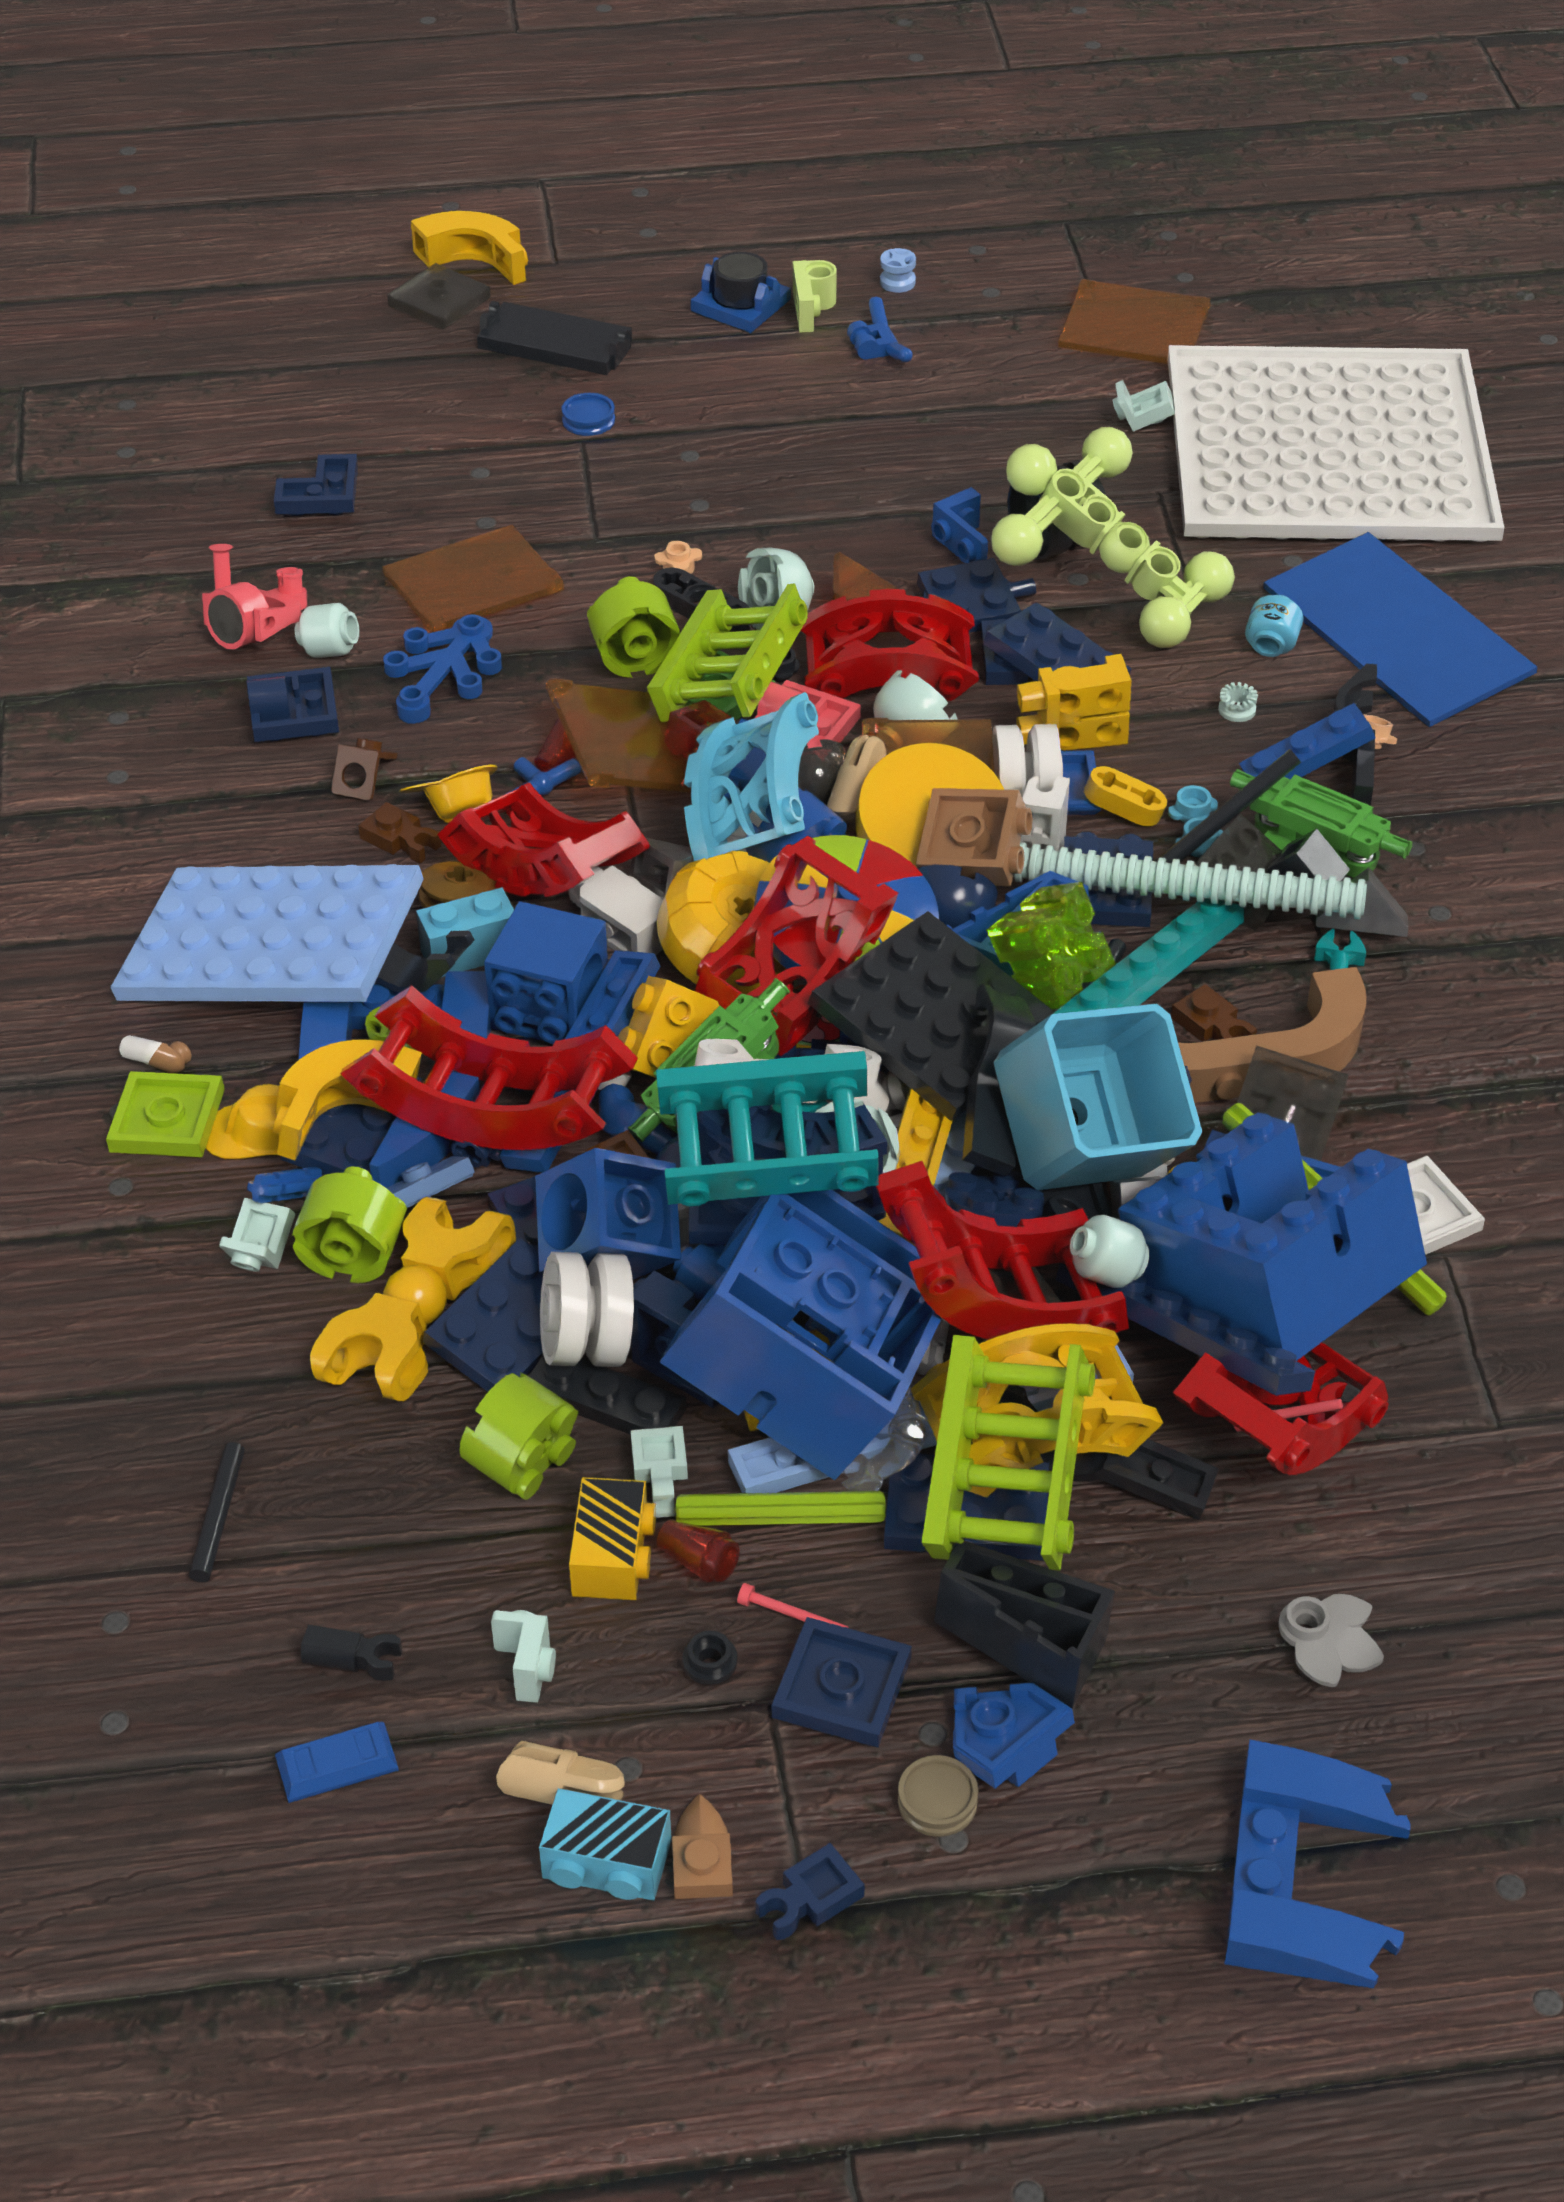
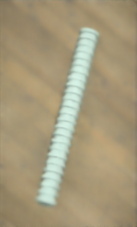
[1013,842,1367,920]

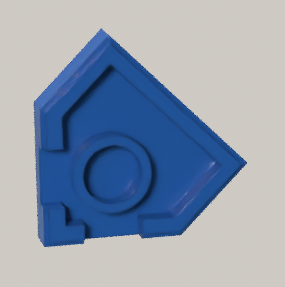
[953,1683,1075,1789]

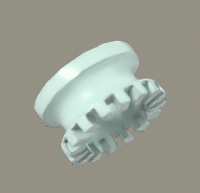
[1218,682,1258,722]

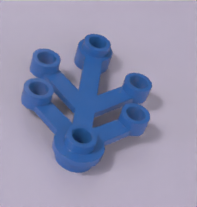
[383,614,502,724]

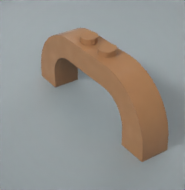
[1178,967,1366,1103]

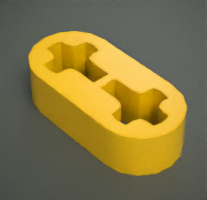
[1084,766,1167,826]

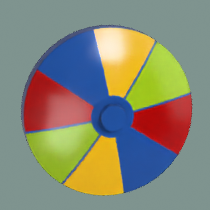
[754,835,939,980]

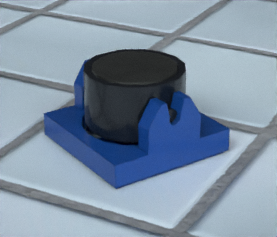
[691,252,791,333]

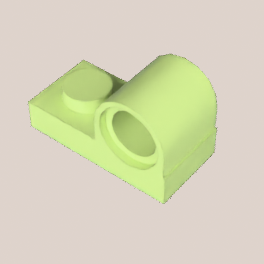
[792,260,837,333]

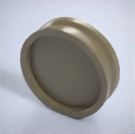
[898,1755,978,1837]

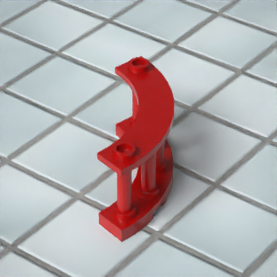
[340,985,638,1150]
[876,1161,1129,1340]

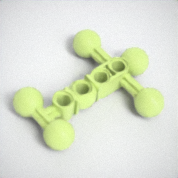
[991,427,1235,648]

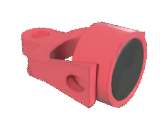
[202,544,308,649]

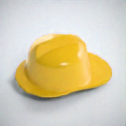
[400,764,498,823]
[206,1084,280,1159]

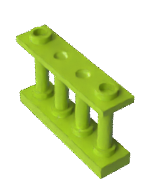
[647,583,808,722]
[922,1335,1095,1571]

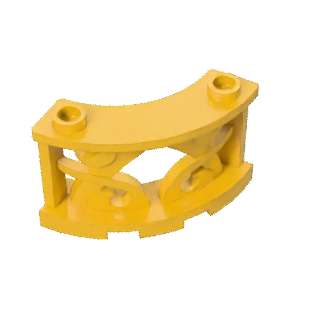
[911,1324,1163,1498]

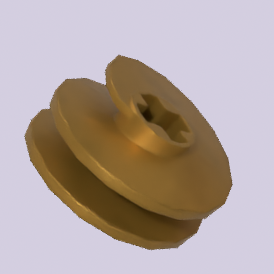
[418,861,498,908]

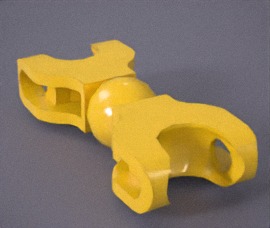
[310,1197,516,1401]

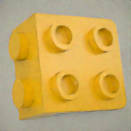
[618,976,720,1078]

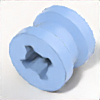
[880,248,916,293]

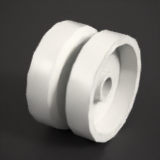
[991,724,1063,798]
[540,1252,634,1367]

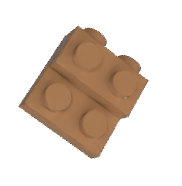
[916,788,1033,886]

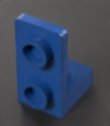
[931,487,988,563]

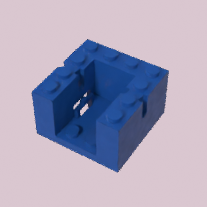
[1118,1112,1427,1361]
[660,1190,942,1481]

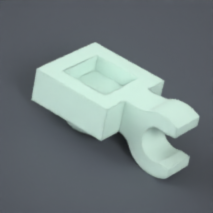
[631,1426,688,1518]

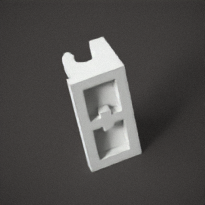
[1020,776,1070,851]

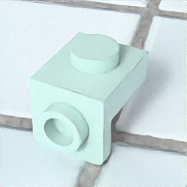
[1112,380,1175,432]
[219,1198,295,1272]
[491,1610,556,1703]

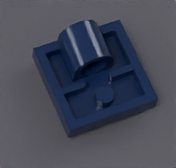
[247,667,339,742]

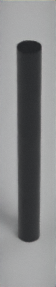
[1155,749,1301,863]

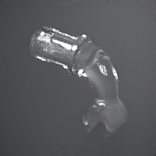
[842,1383,930,1491]

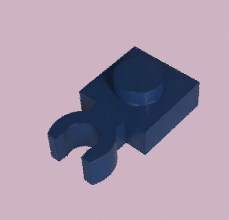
[755,1843,865,1940]

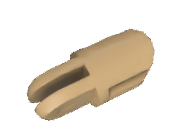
[827,735,886,832]
[496,1741,625,1805]

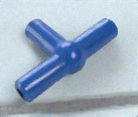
[503,757,581,796]

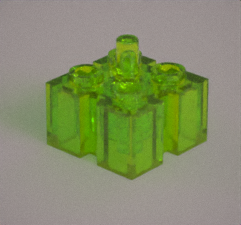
[986,882,1116,1009]

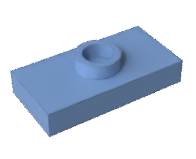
[387,1156,475,1208]

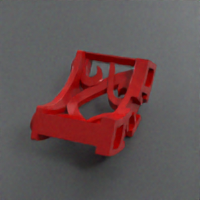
[801,589,979,701]
[437,783,650,897]
[695,836,899,1056]
[1173,1342,1389,1475]

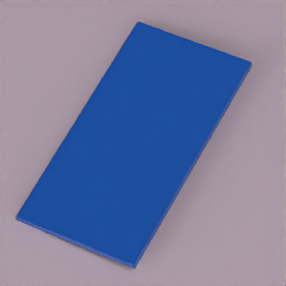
[1263,532,1537,727]

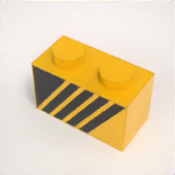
[569,1477,656,1600]

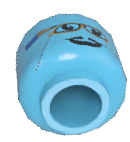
[1245,595,1304,657]

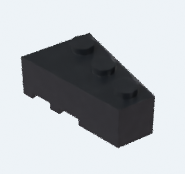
[934,1541,1115,1709]

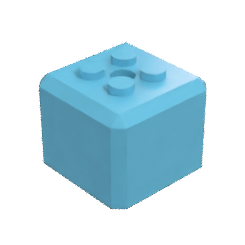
[994,1004,1202,1190]

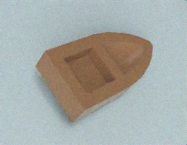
[672,1794,733,1899]

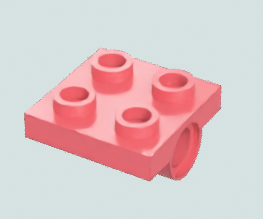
[754,680,861,766]

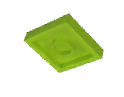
[106,1071,225,1157]

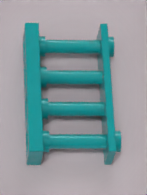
[656,1051,879,1206]

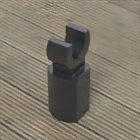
[301,1624,403,1681]

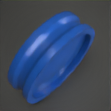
[562,393,615,436]

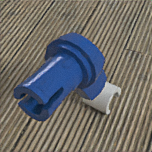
[598,1071,677,1155]

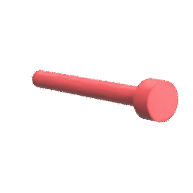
[1234,1399,1343,1432]
[737,1583,849,1628]

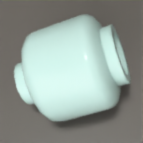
[295,603,359,659]
[1070,1215,1149,1288]

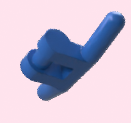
[847,296,913,363]

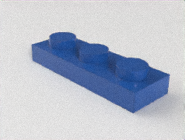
[1239,703,1376,779]

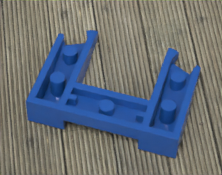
[299,971,491,1082]
[1225,1739,1411,1988]

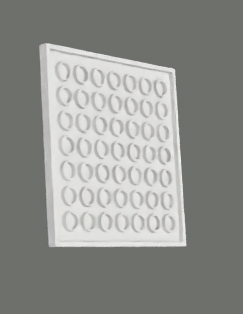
[1168,345,1504,542]

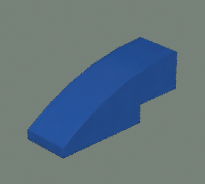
[369,1071,480,1188]

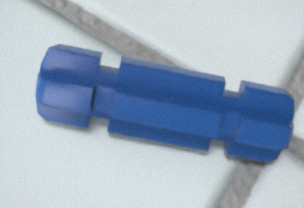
[247,1167,322,1203]

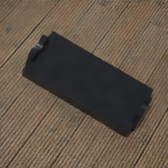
[477,301,632,375]

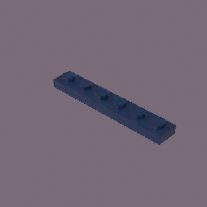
[1056,1263,1316,1396]

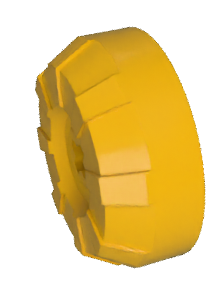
[855,743,1004,876]
[657,851,794,994]

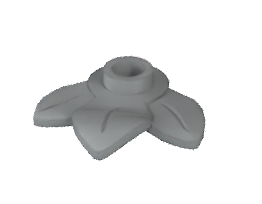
[1278,1594,1384,1687]

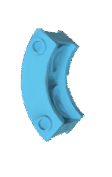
[684,692,819,861]

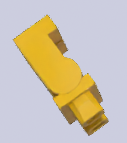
[1016,654,1132,750]

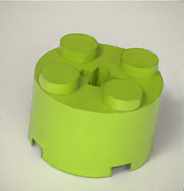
[587,576,680,678]
[292,1166,407,1283]
[459,1372,578,1500]

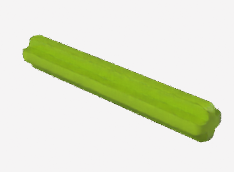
[676,1491,886,1526]

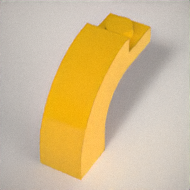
[411,211,528,285]
[273,1040,422,1161]

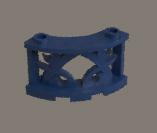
[697,1104,887,1220]

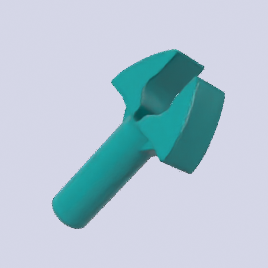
[1314,928,1366,970]

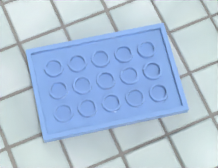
[110,864,424,1002]

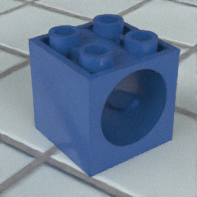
[484,901,608,1044]
[535,1148,681,1280]

